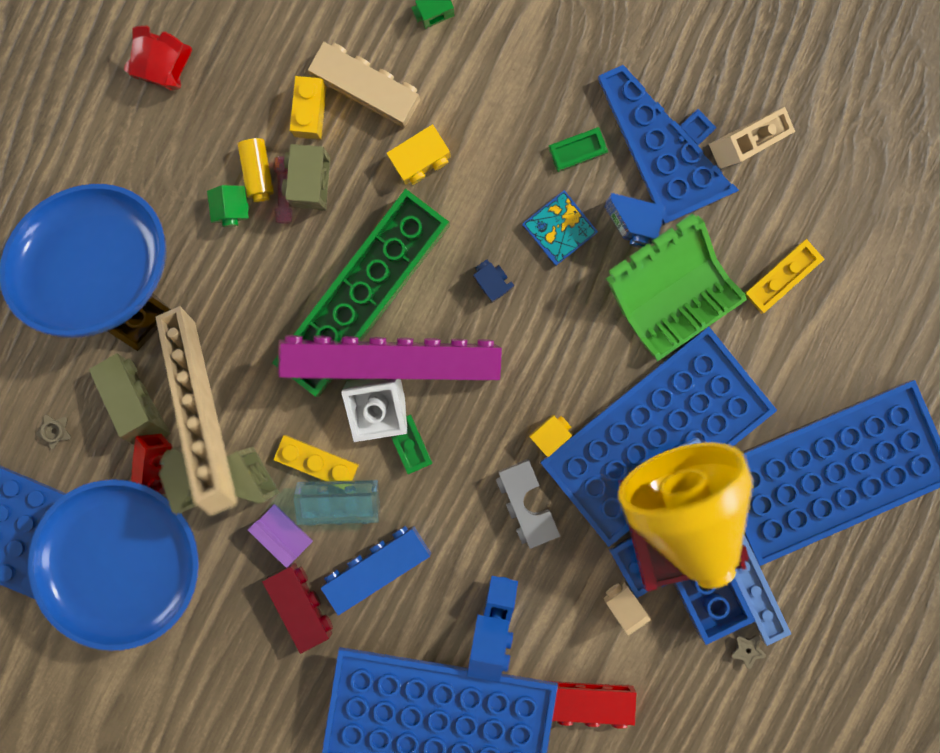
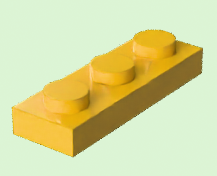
[745,239,824,314]
[274,435,359,490]

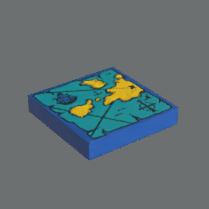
[522,190,598,267]

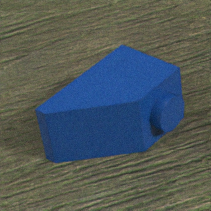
[483,576,518,625]

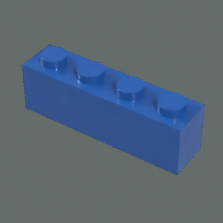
[321,526,431,616]

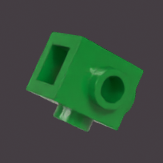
[207,185,249,227]

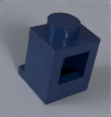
[473,259,514,303]

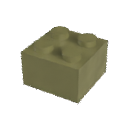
[282,144,331,210]

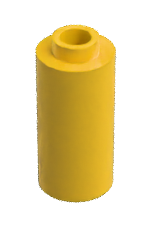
[237,138,274,202]

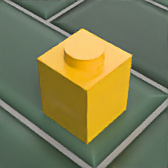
[529,415,572,457]

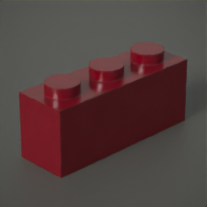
[262,563,333,654]

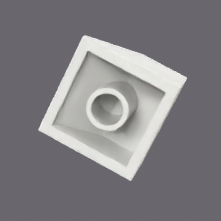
[342,379,407,442]

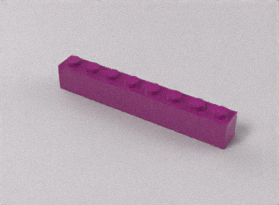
[278,335,502,380]

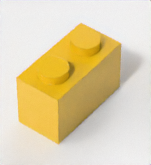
[290,76,327,140]
[387,124,451,185]

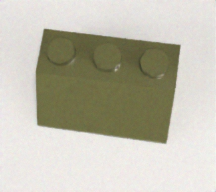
[159,446,198,514]
[227,446,280,504]

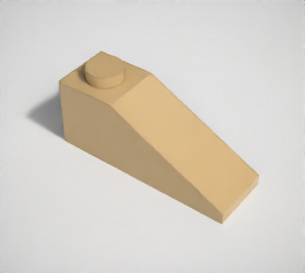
[709,107,795,169]

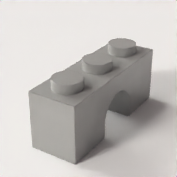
[496,459,560,549]

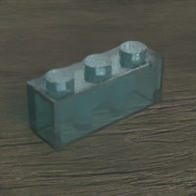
[294,480,380,526]

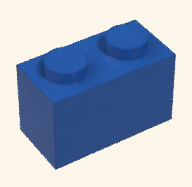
[467,615,513,682]

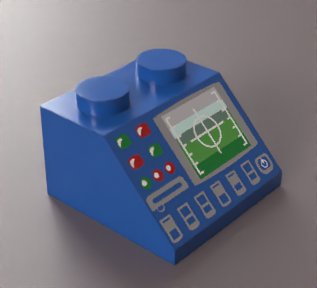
[604,193,666,248]

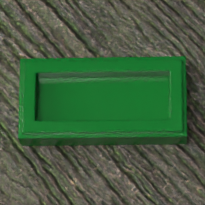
[548,127,608,172]

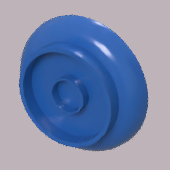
[0,184,166,338]
[28,480,199,651]

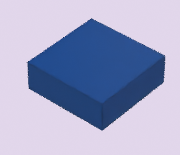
[680,109,716,146]

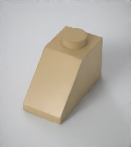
[603,583,651,636]

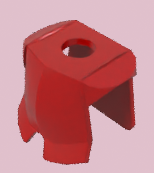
[124,25,192,91]

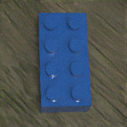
[673,578,755,645]

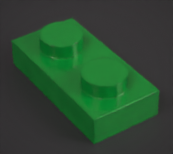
[391,414,433,475]

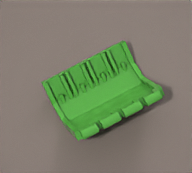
[606,213,747,361]

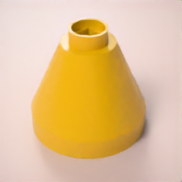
[618,443,752,588]

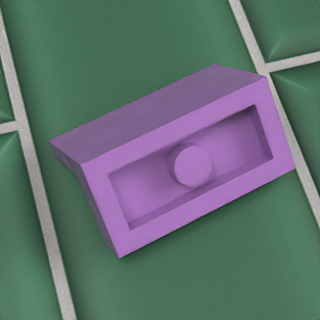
[248,504,313,568]

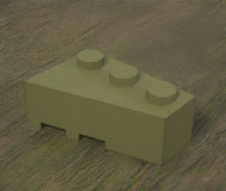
[89,353,171,445]

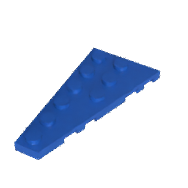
[597,65,739,225]

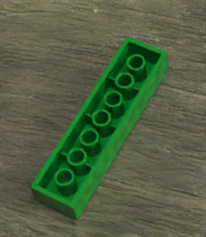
[272,188,450,397]

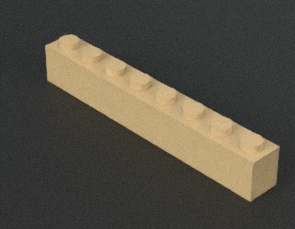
[156,306,237,515]

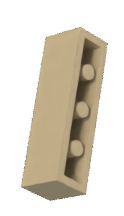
[308,42,420,129]

